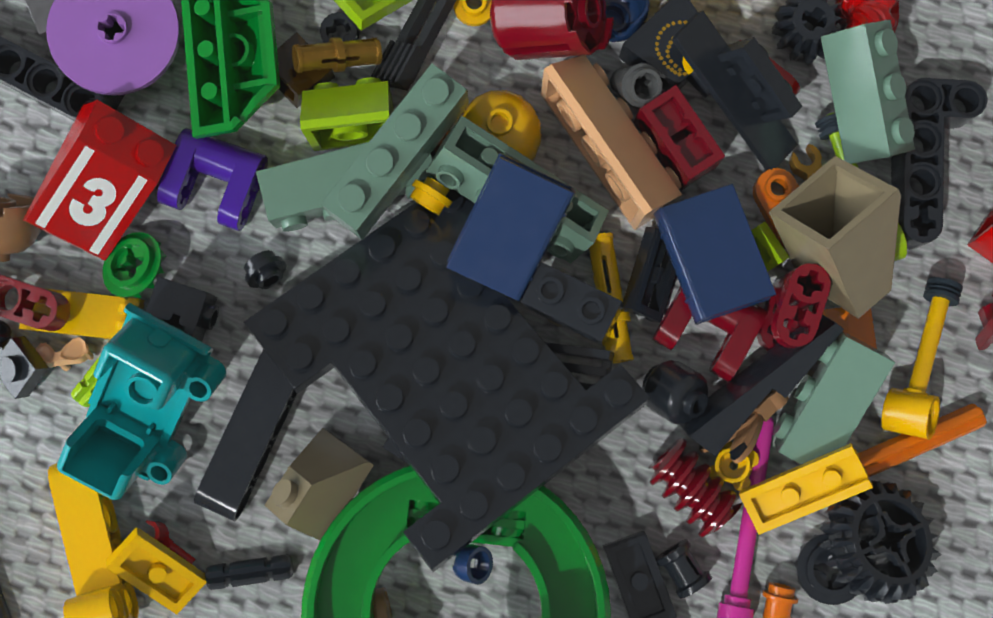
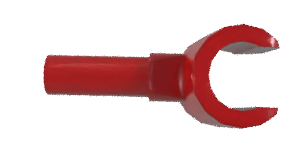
[145,520,196,564]

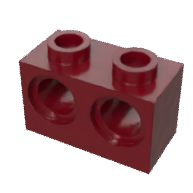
[634,85,725,191]

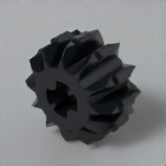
[772,0,847,64]

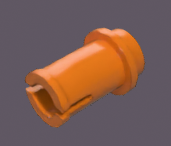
[762,582,799,618]

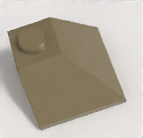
[264,428,374,540]

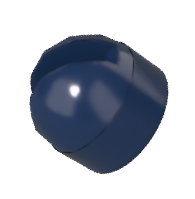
[452,544,493,585]

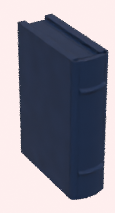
[446,152,576,301]
[654,184,776,325]

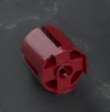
[490,0,614,60]

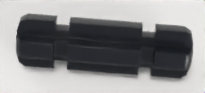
[205,554,294,590]

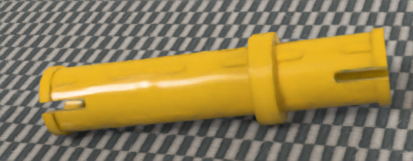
[589,232,634,364]

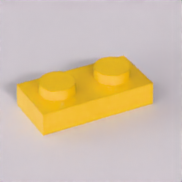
[106,527,207,614]

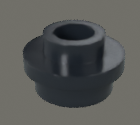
[244,250,287,289]

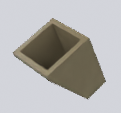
[769,156,901,319]

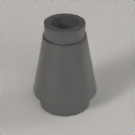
[610,63,662,107]

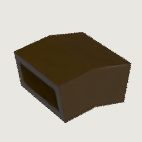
[277,32,335,108]

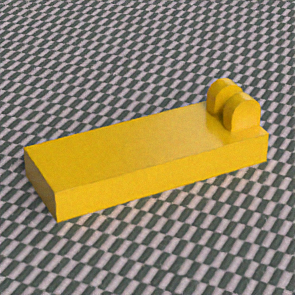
[19,288,145,339]
[739,443,873,535]

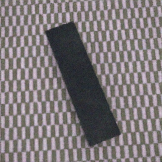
[680,314,844,456]

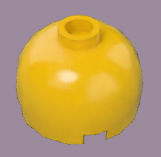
[462,90,541,161]

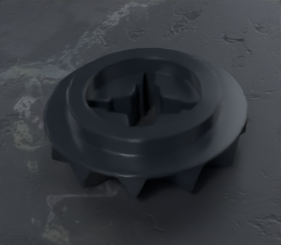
[794,534,857,605]

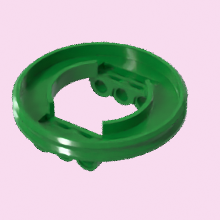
[301,466,611,618]

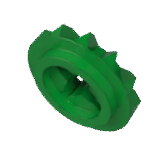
[102,232,167,300]

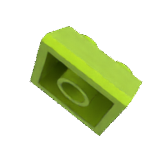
[300,77,394,151]

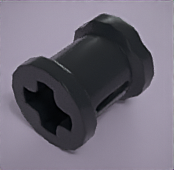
[656,539,712,599]

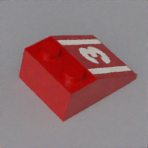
[23,100,177,260]

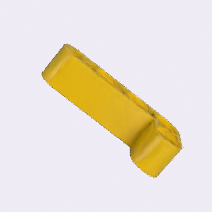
[48,463,139,618]

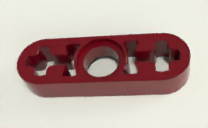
[0,274,71,331]

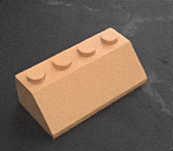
[541,55,682,230]

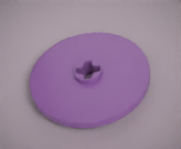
[46,0,180,95]

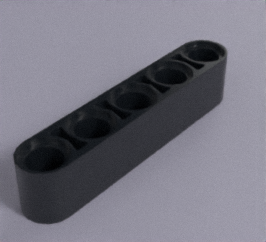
[194,350,297,522]

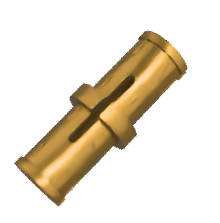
[292,37,382,73]

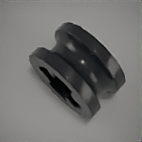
[320,12,359,43]

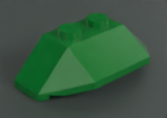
[181,0,280,139]

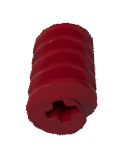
[648,438,743,538]

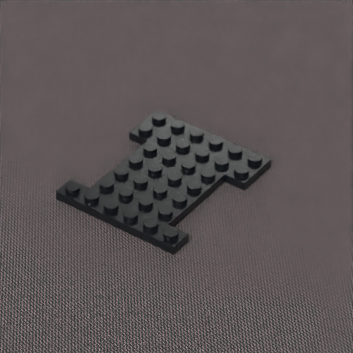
[244,189,650,572]

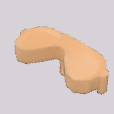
[36,337,94,371]

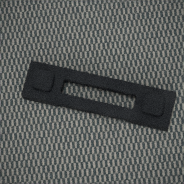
[371,0,456,91]

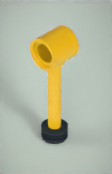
[882,277,963,440]

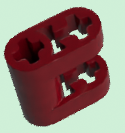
[757,263,831,351]
[652,286,768,382]

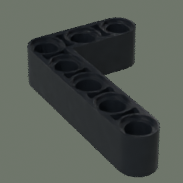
[0,22,125,121]

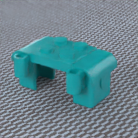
[57,303,226,500]

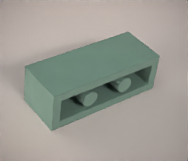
[821,20,915,164]
[773,331,895,464]

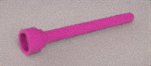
[716,417,774,618]

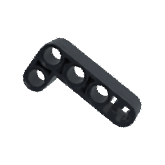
[891,78,988,250]

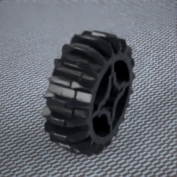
[819,480,942,604]

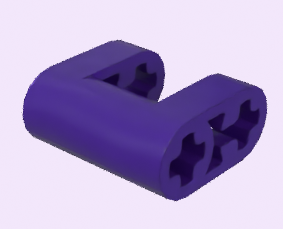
[157,128,268,231]

